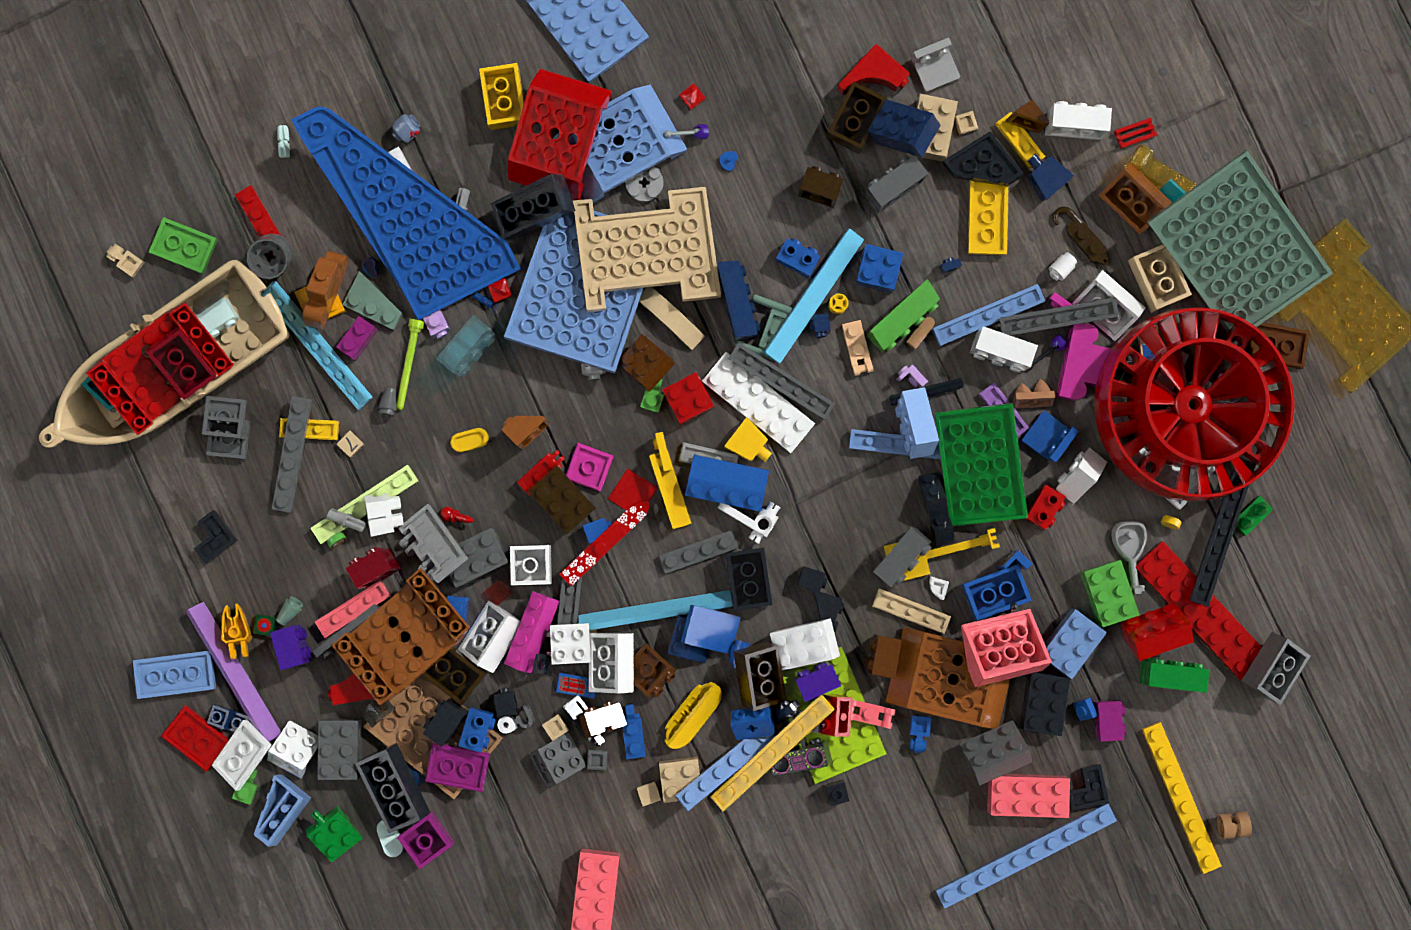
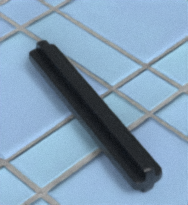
[889,378,964,406]

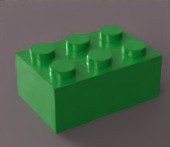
[1139,658,1210,693]

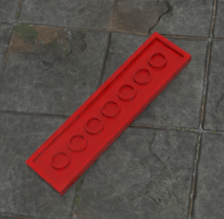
[1136,541,1262,680]

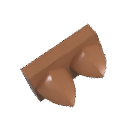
[1013,379,1055,409]

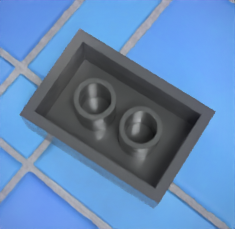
[865,155,929,214]
[873,527,932,587]
[449,528,510,588]
[1242,632,1311,705]
[318,719,362,780]
[960,720,1033,786]

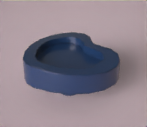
[361,257,379,277]

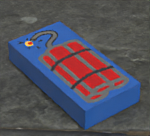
[556,673,595,698]

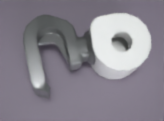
[497,705,535,733]

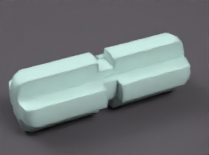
[277,125,290,158]

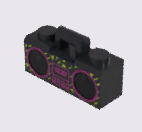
[771,737,832,776]

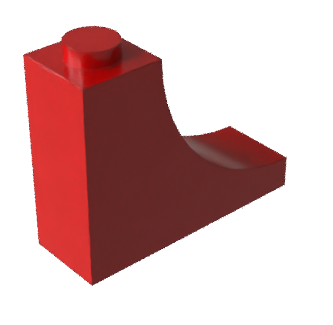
[837,44,910,95]
[328,673,374,705]

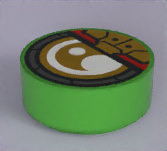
[326,532,347,549]

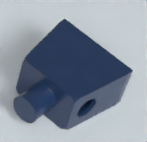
[1027,153,1074,202]

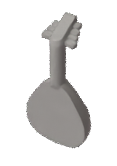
[1111,520,1147,594]

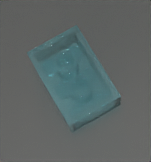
[436,315,496,378]

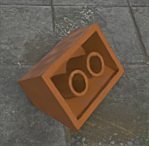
[501,416,551,450]

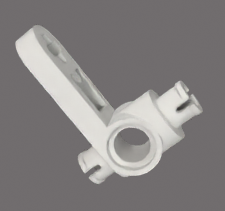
[717,502,780,544]

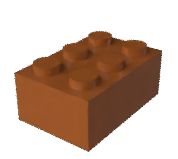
[1099,163,1172,235]

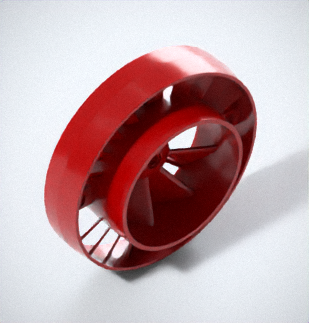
[1094,308,1294,501]

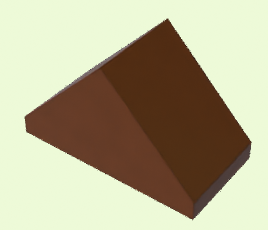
[1006,100,1049,133]

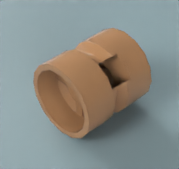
[1217,811,1252,839]

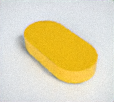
[450,428,489,452]

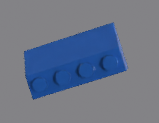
[685,454,769,512]

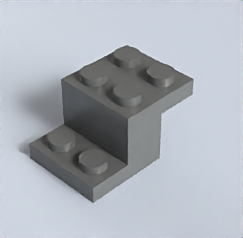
[202,396,251,459]

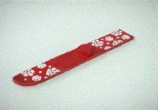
[559,501,650,586]

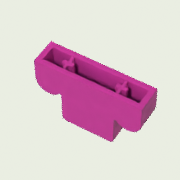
[1056,323,1111,401]

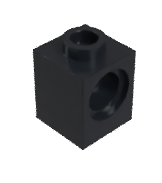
[494,688,519,718]
[824,779,850,806]

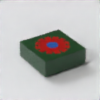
[253,614,277,636]

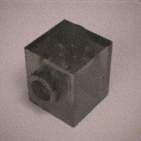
[360,700,395,728]

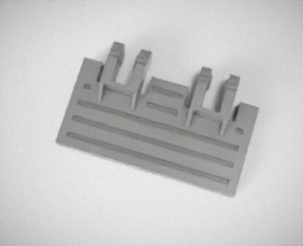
[398,504,468,583]

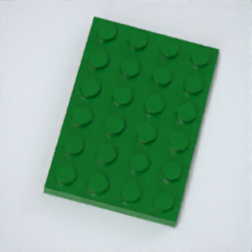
[935,403,1028,526]

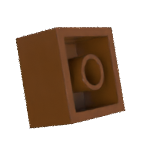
[618,334,675,392]
[866,634,902,679]

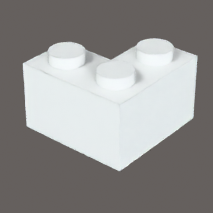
[1056,447,1107,504]

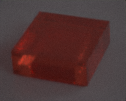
[485,579,513,606]

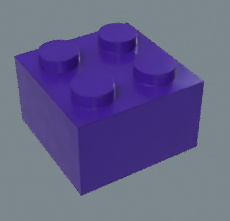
[270,625,313,670]
[794,661,841,702]

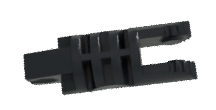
[771,699,801,724]

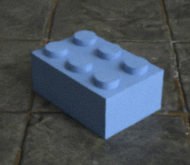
[1045,609,1107,679]

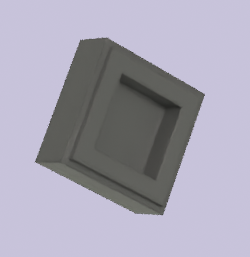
[587,749,608,770]

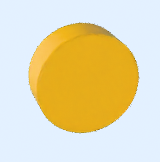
[1161,515,1182,530]

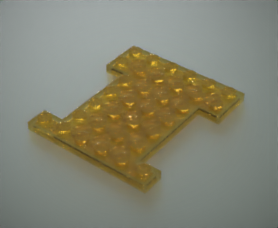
[1277,218,1411,393]

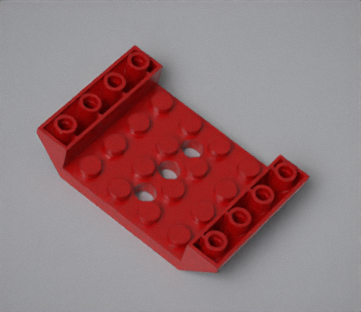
[508,69,612,201]
[86,302,234,435]

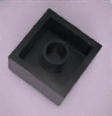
[423,698,469,747]

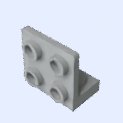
[911,38,960,92]

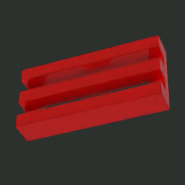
[1114,118,1157,149]

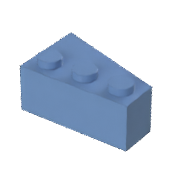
[254,775,311,847]

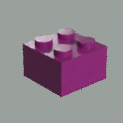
[397,811,455,869]

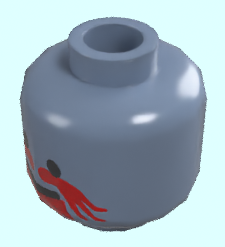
[392,114,420,143]

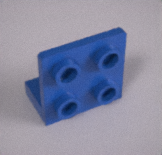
[1022,411,1079,463]

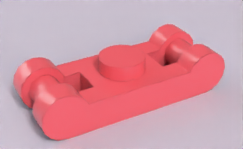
[851,699,895,729]

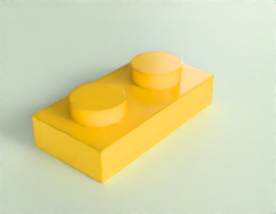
[653,432,672,472]

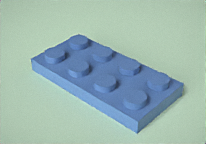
[133,651,216,699]

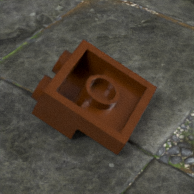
[633,643,677,699]

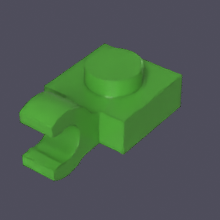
[640,379,664,413]
[232,769,259,805]

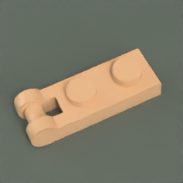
[842,320,873,376]

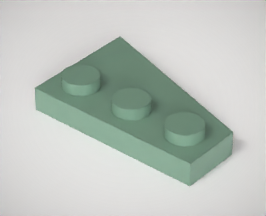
[342,271,403,331]

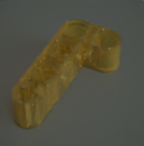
[1125,144,1197,193]

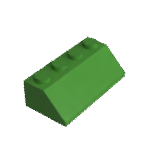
[867,280,940,352]

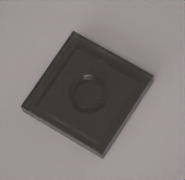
[192,279,229,315]

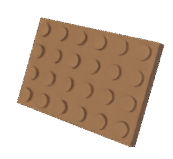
[364,675,503,799]

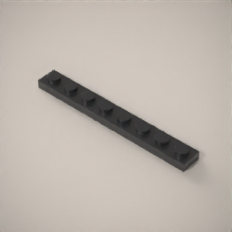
[1188,457,1256,608]

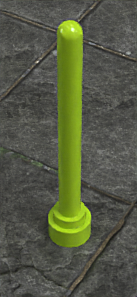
[396,319,424,410]

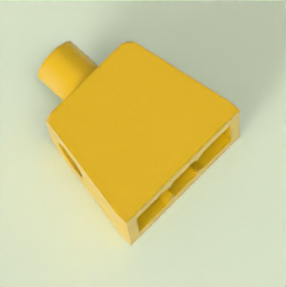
[724,417,772,462]

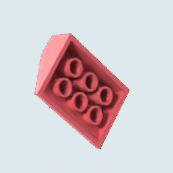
[961,609,1052,687]

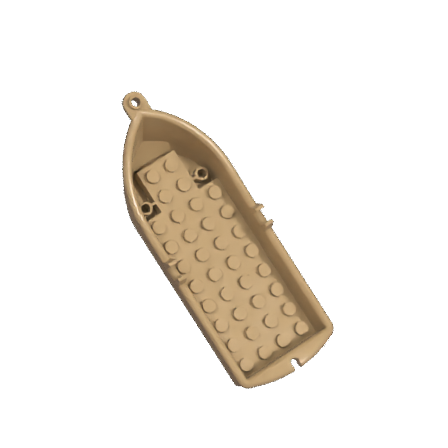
[39,260,290,448]

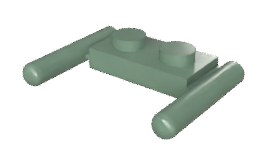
[735,295,792,361]

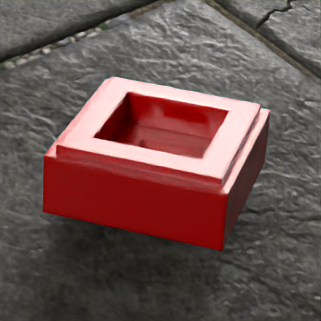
[679,83,706,111]
[488,278,513,303]

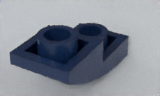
[207,705,251,732]

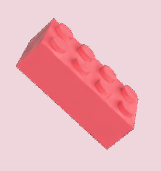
[987,774,1070,818]
[571,849,620,930]

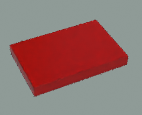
[161,705,230,772]

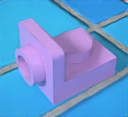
[423,310,450,339]
[897,365,928,388]

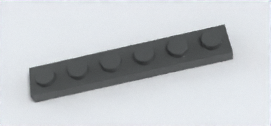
[999,297,1119,336]
[728,342,835,420]
[272,396,313,513]

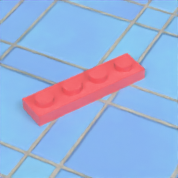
[315,580,391,638]

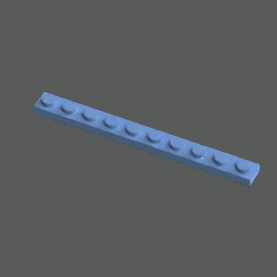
[935,803,1117,908]

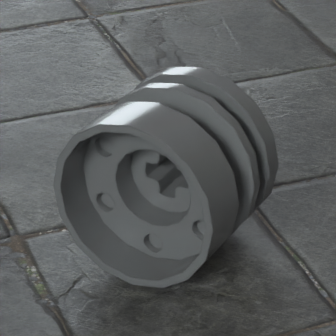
[247,234,293,279]

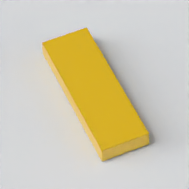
[995,112,1045,169]
[279,418,339,440]

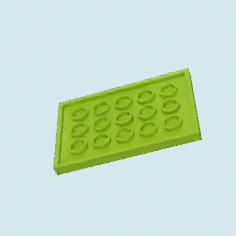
[782,646,886,784]

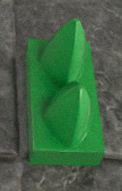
[1236,495,1273,536]

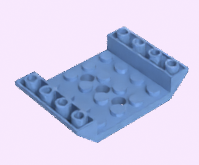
[552,85,688,203]

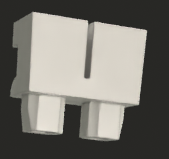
[364,493,404,537]

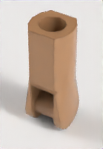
[906,317,935,350]

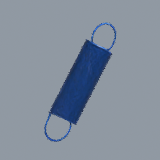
[470,292,497,310]

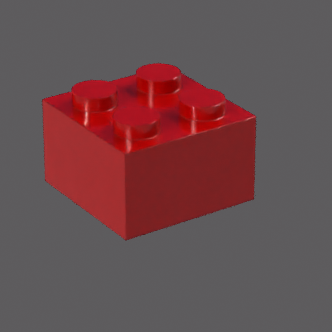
[662,372,714,425]

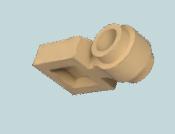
[106,244,145,278]

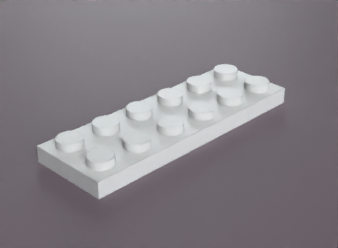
[702,352,815,454]

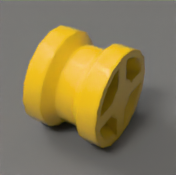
[828,293,848,314]

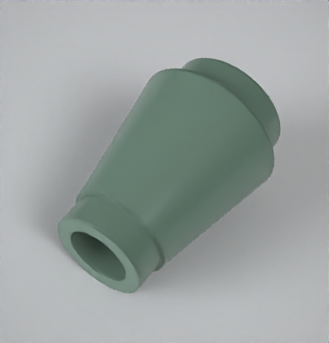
[276,596,303,626]

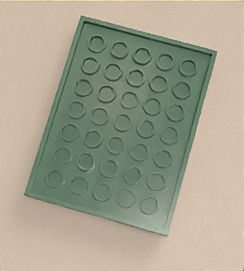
[1147,150,1333,342]

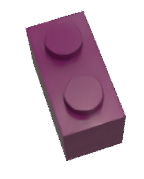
[336,316,378,360]
[1094,700,1126,742]

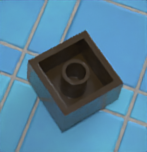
[798,166,844,208]

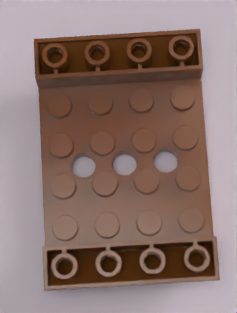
[332,568,470,705]
[885,627,1010,729]

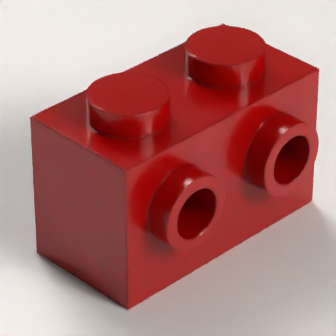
[1024,485,1066,530]
[820,694,853,737]

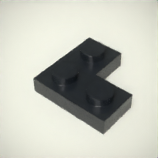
[194,510,238,564]
[1069,764,1109,811]

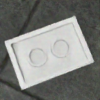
[212,720,271,791]

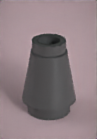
[378,388,397,417]

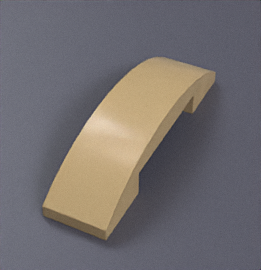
[639,287,705,350]

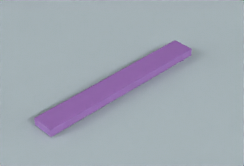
[185,602,281,742]

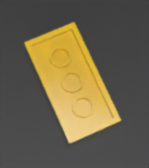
[968,181,1008,255]

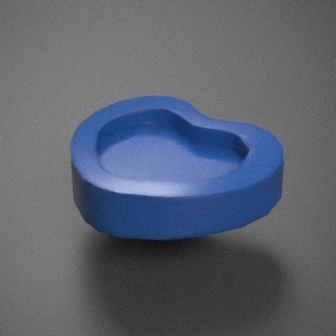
[719,151,738,172]

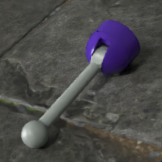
[664,124,709,140]

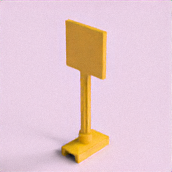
[884,527,1000,581]

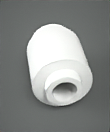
[1049,252,1077,281]

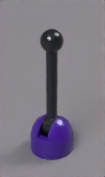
[1027,334,1068,370]

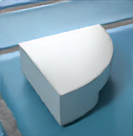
[929,576,949,600]

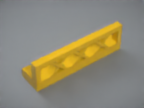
[649,451,691,530]

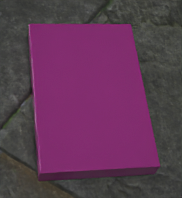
[425,742,490,792]

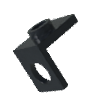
[532,653,550,674]

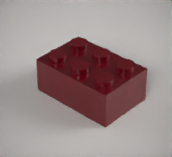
[145,326,217,400]
[345,547,401,589]

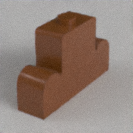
[303,250,349,330]

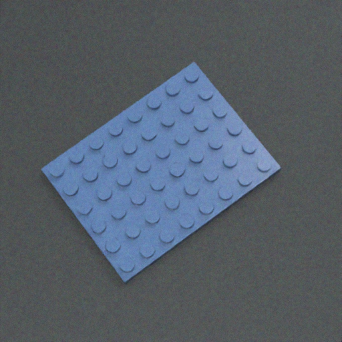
[504,211,644,374]

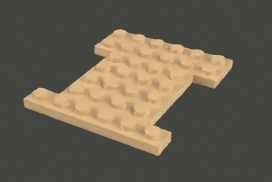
[573,187,721,312]

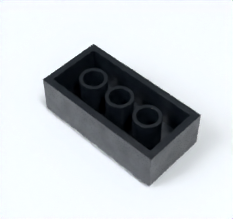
[491,174,576,240]
[355,742,430,834]

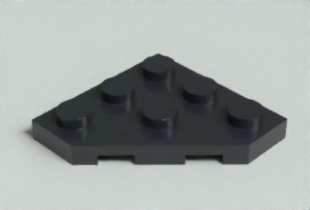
[943,132,1024,187]

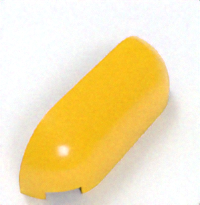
[665,682,722,749]

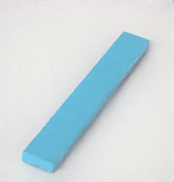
[763,228,864,364]
[262,281,373,410]
[578,590,733,630]

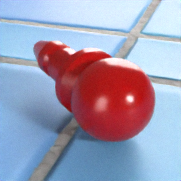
[440,506,474,523]

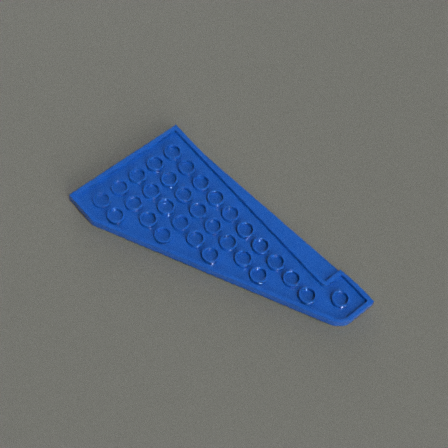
[291,107,521,320]

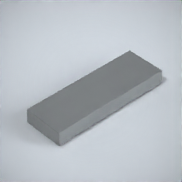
[679,442,739,464]

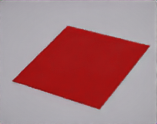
[608,468,658,510]

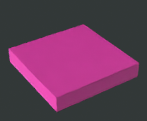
[566,443,614,492]

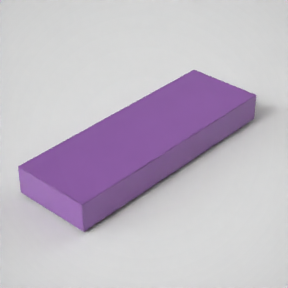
[978,382,1029,437]

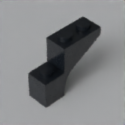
[918,472,955,547]
[797,566,844,633]

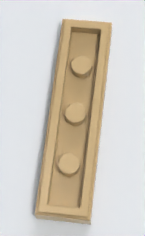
[872,589,951,634]

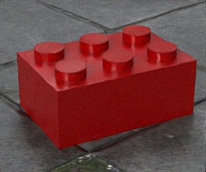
[1120,603,1194,661]

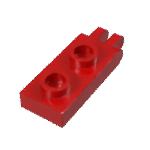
[517,450,565,496]

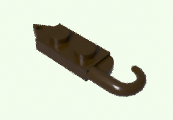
[1053,206,1109,266]

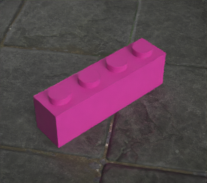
[504,591,560,673]

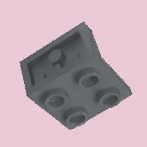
[529,733,586,788]

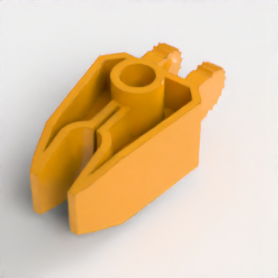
[221,603,252,659]

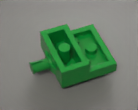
[306,806,362,863]

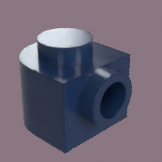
[809,313,831,338]

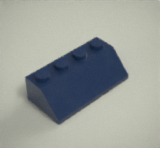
[717,261,760,342]

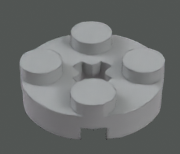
[625,166,664,203]

